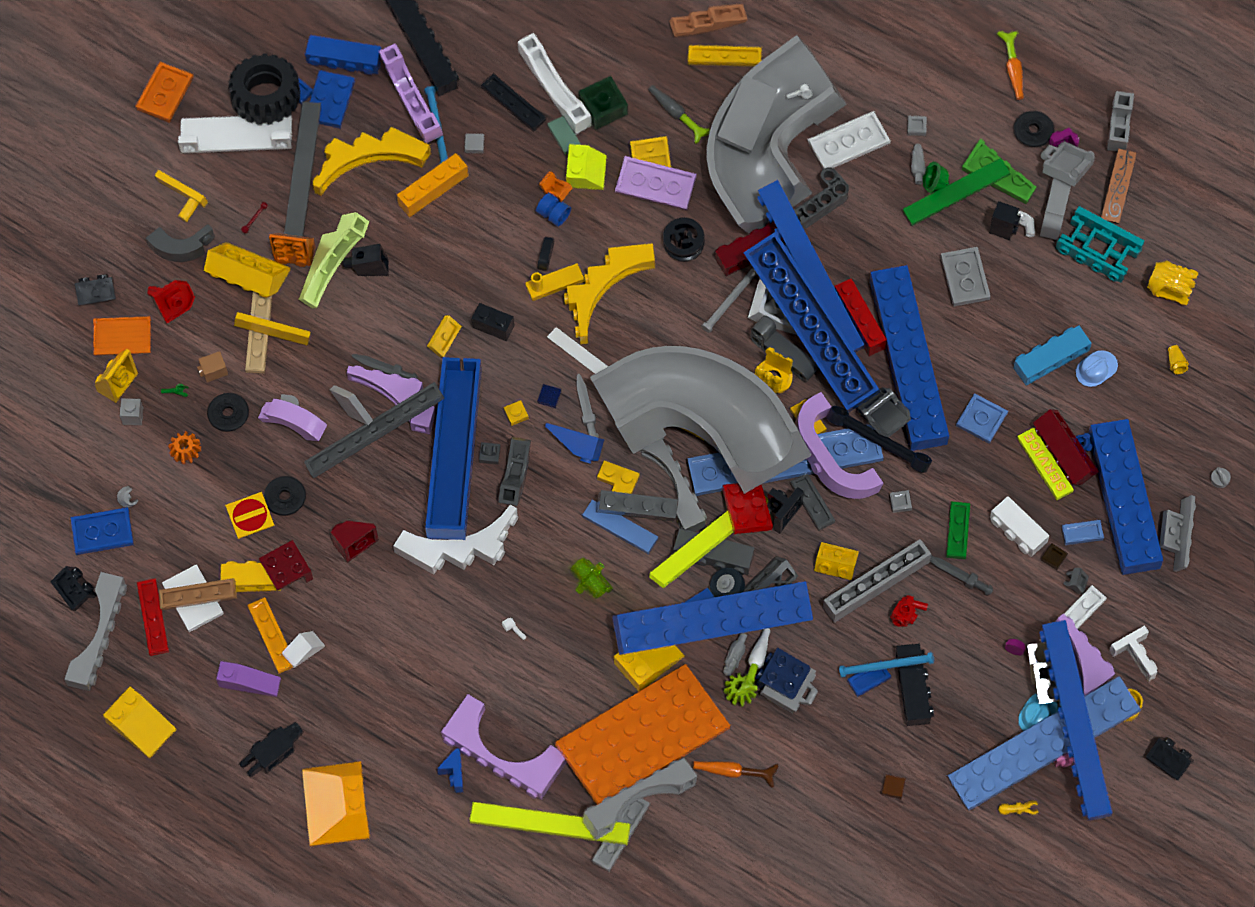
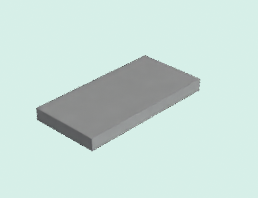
[716,75,778,153]

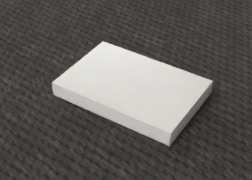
[162,564,224,632]

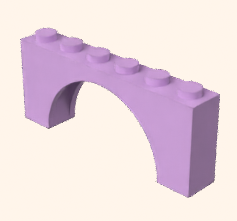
[441,694,567,800]

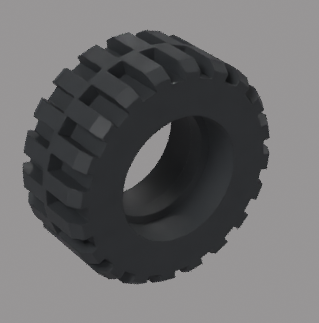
[228,54,301,125]

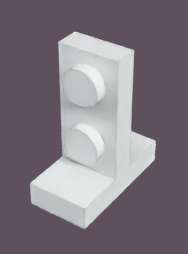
[1109,626,1157,682]

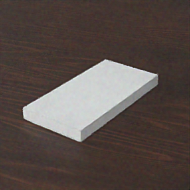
[808,111,890,169]

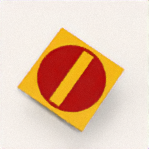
[225,492,275,539]

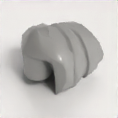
[117,486,138,508]

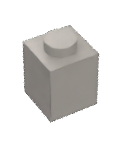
[120,398,143,425]

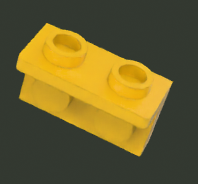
[814,542,859,580]

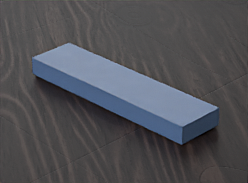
[582,500,658,555]

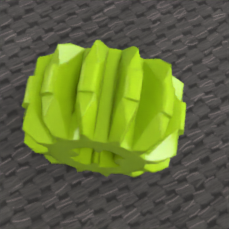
[724,672,757,707]

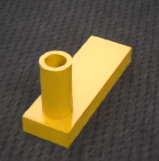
[155,170,208,222]
[525,263,585,301]

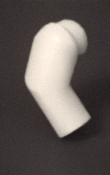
[1018,211,1035,237]

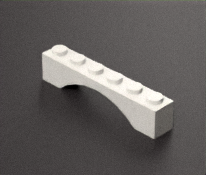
[518,33,591,134]

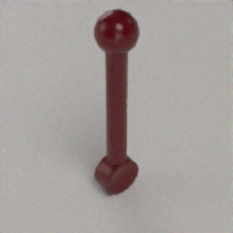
[241,202,268,234]

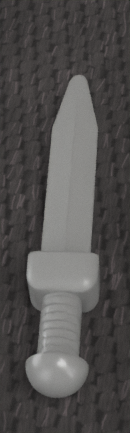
[577,374,599,437]

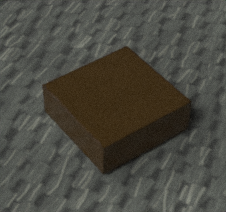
[1041,543,1068,570]

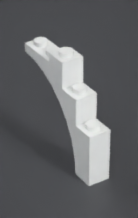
[393,505,518,574]

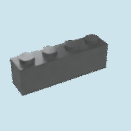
[597,490,678,522]
[673,528,755,575]

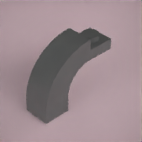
[146,224,215,262]
[498,437,531,506]

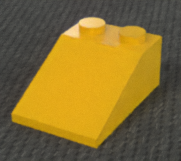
[95,349,138,403]
[614,645,684,692]
[103,687,176,759]

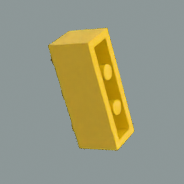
[221,561,281,592]

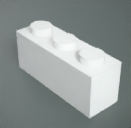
[990,496,1049,557]

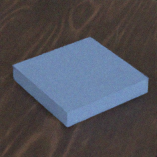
[956,393,1008,444]

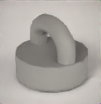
[1210,467,1231,488]

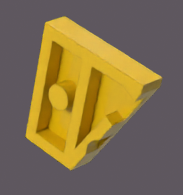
[630,136,672,168]

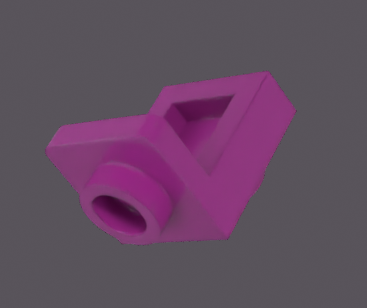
[1049,127,1079,148]

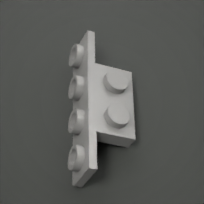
[1160,495,1196,572]

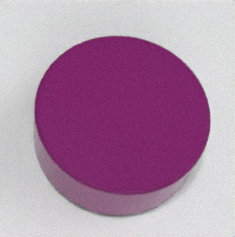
[1005,639,1026,656]

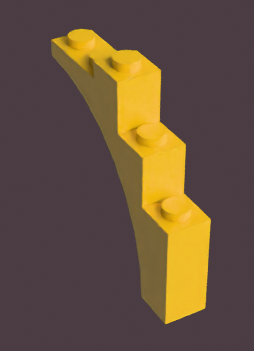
[313,127,431,196]
[564,243,655,344]

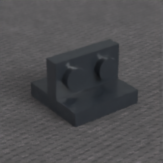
[767,487,804,534]

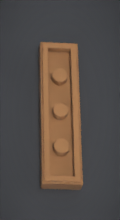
[159,578,237,610]

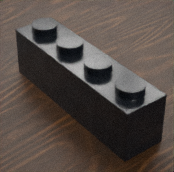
[895,643,934,726]

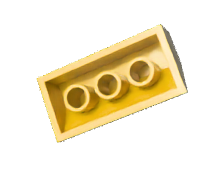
[204,242,290,297]

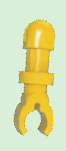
[999,800,1039,815]

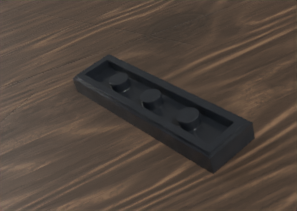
[481,73,546,132]

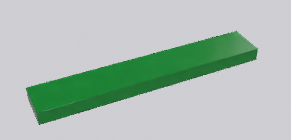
[903,158,1010,226]

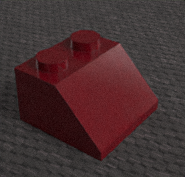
[331,521,379,563]

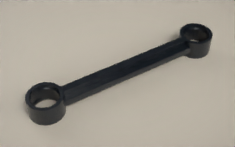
[827,406,932,473]

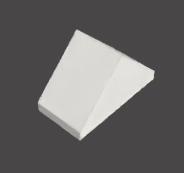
[282,631,325,668]

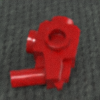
[890,595,928,627]

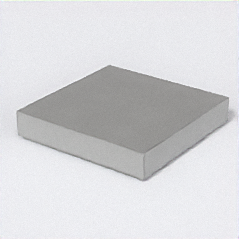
[330,386,373,425]

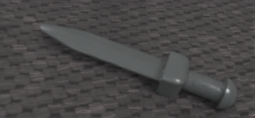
[352,354,418,379]
[930,556,993,595]

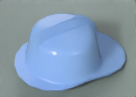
[1076,350,1118,387]

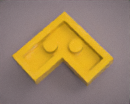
[597,460,640,494]

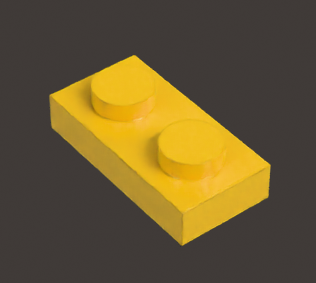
[427,315,462,357]

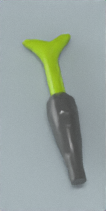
[648,85,710,144]

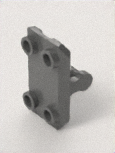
[858,387,911,437]

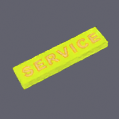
[1017,428,1074,500]

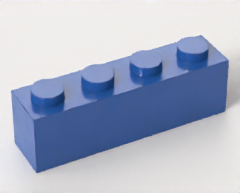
[305,35,382,74]

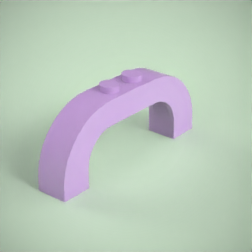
[379,44,443,144]
[795,392,883,499]

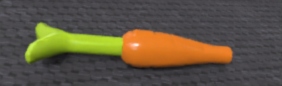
[997,31,1024,100]

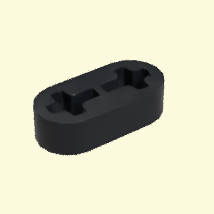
[538,236,555,271]

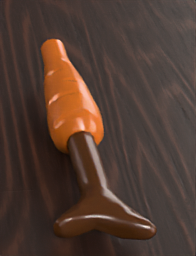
[693,761,779,788]

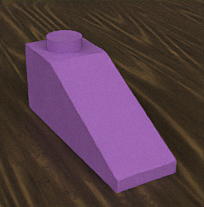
[216,661,281,697]

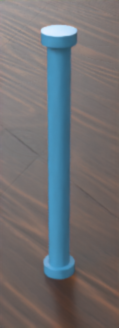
[424,86,448,164]
[839,652,934,677]

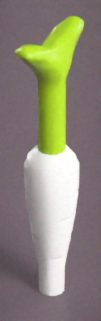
[735,628,770,696]

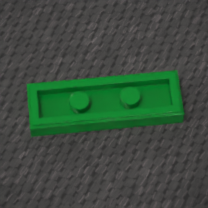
[946,501,970,559]

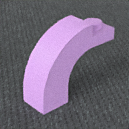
[258,399,327,441]

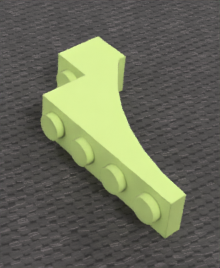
[299,212,369,309]

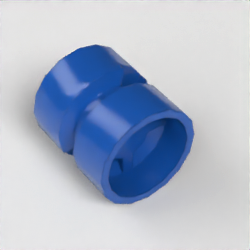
[536,192,571,227]

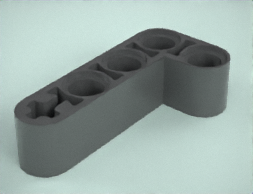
[794,167,849,230]
[751,315,819,382]

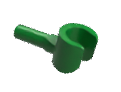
[161,384,189,397]

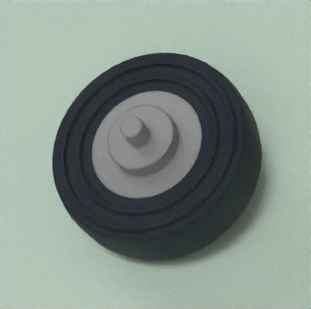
[710,568,745,597]

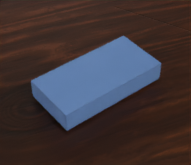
[1062,520,1104,545]

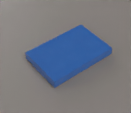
[71,507,134,555]

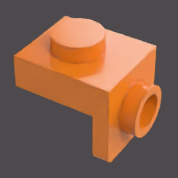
[539,171,573,202]

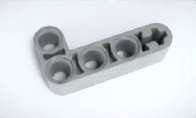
[1040,178,1071,240]

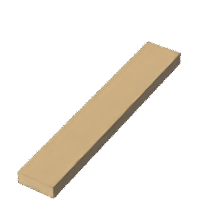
[245,291,272,373]

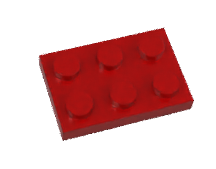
[722,483,773,534]

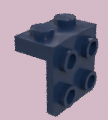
[755,647,810,700]

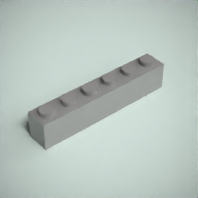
[823,539,931,623]

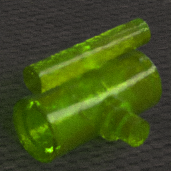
[571,558,613,599]

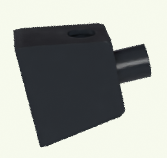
[343,244,389,276]

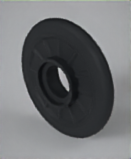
[1014,111,1054,147]
[207,393,249,432]
[264,476,306,516]

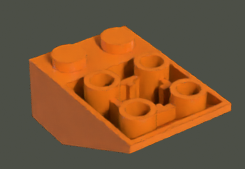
[269,233,316,267]

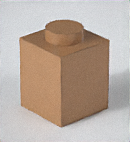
[197,351,228,382]

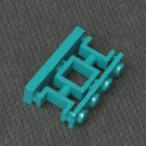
[1056,206,1145,283]

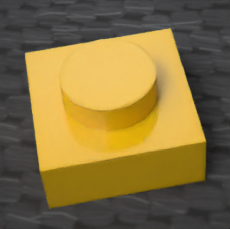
[503,400,529,426]

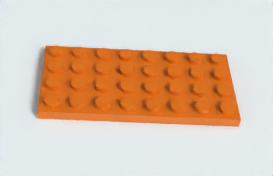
[555,664,731,805]

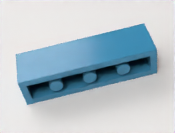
[1014,326,1092,386]

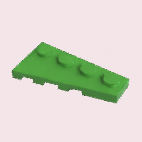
[962,138,1036,204]

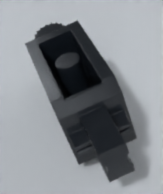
[239,722,304,777]

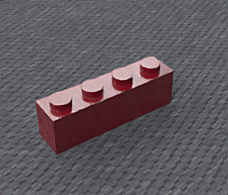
[715,222,785,277]
[1033,409,1099,485]

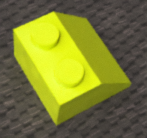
[566,144,607,190]

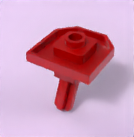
[147,280,195,323]

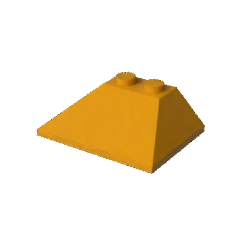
[302,761,370,846]

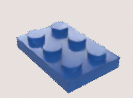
[310,70,355,129]

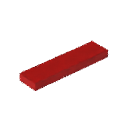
[137,578,169,656]

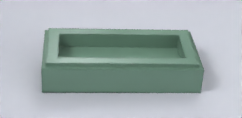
[547,116,581,155]

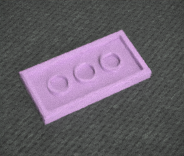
[615,156,697,211]

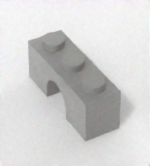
[1107,91,1134,152]

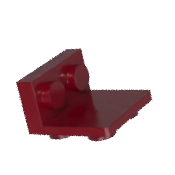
[259,540,313,590]

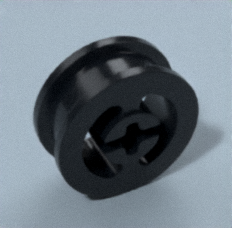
[663,217,704,262]

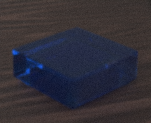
[538,384,562,408]

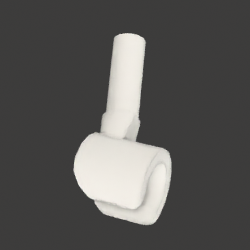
[786,84,812,99]
[502,618,526,640]

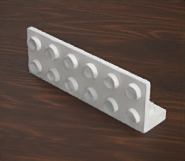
[178,115,292,153]

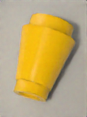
[1168,345,1189,374]

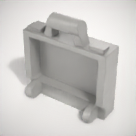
[1041,141,1095,186]
[760,668,818,714]

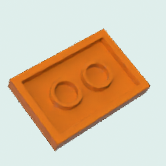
[136,62,194,122]

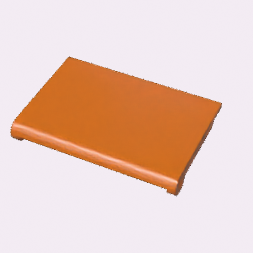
[93,316,151,355]

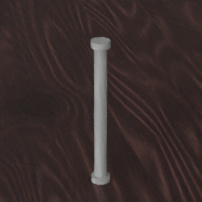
[701,267,757,333]

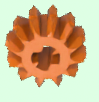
[168,431,201,464]

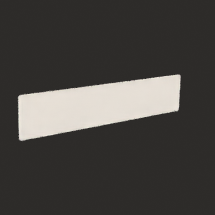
[547,327,608,374]

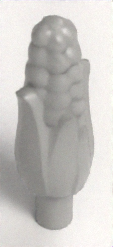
[911,144,926,185]
[723,633,748,676]

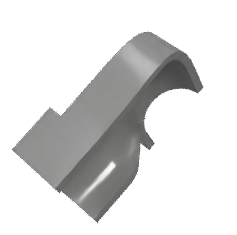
[707,35,847,234]
[590,346,812,494]

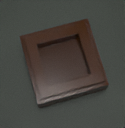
[882,774,905,799]

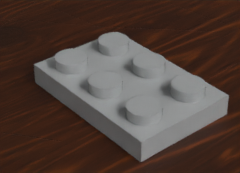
[940,247,991,307]

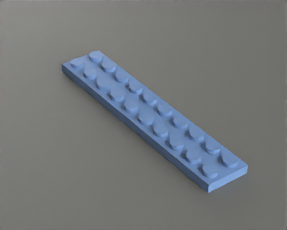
[687,424,883,496]
[948,676,1141,811]

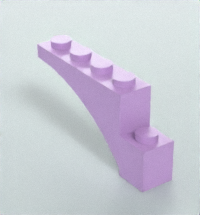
[347,366,436,434]
[1055,613,1115,696]

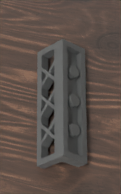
[744,556,798,592]

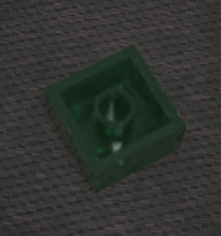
[578,76,628,130]

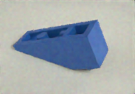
[545,423,604,464]

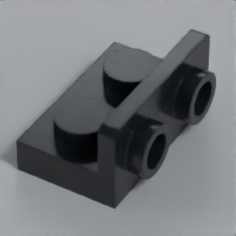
[74,274,116,306]
[50,566,97,611]
[1146,736,1194,781]

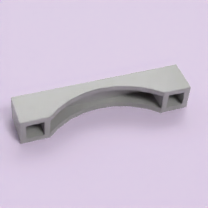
[640,437,707,532]
[64,572,127,691]
[583,758,697,840]

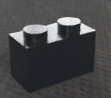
[989,201,1021,240]
[471,303,515,341]

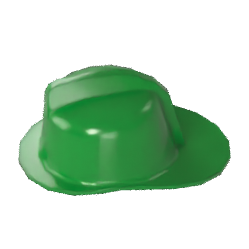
[923,161,950,194]

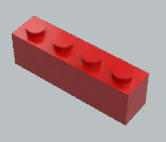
[834,278,887,357]

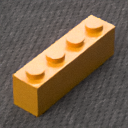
[397,153,468,218]

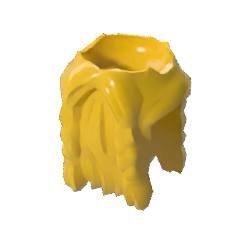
[1147,260,1198,306]
[755,347,793,394]

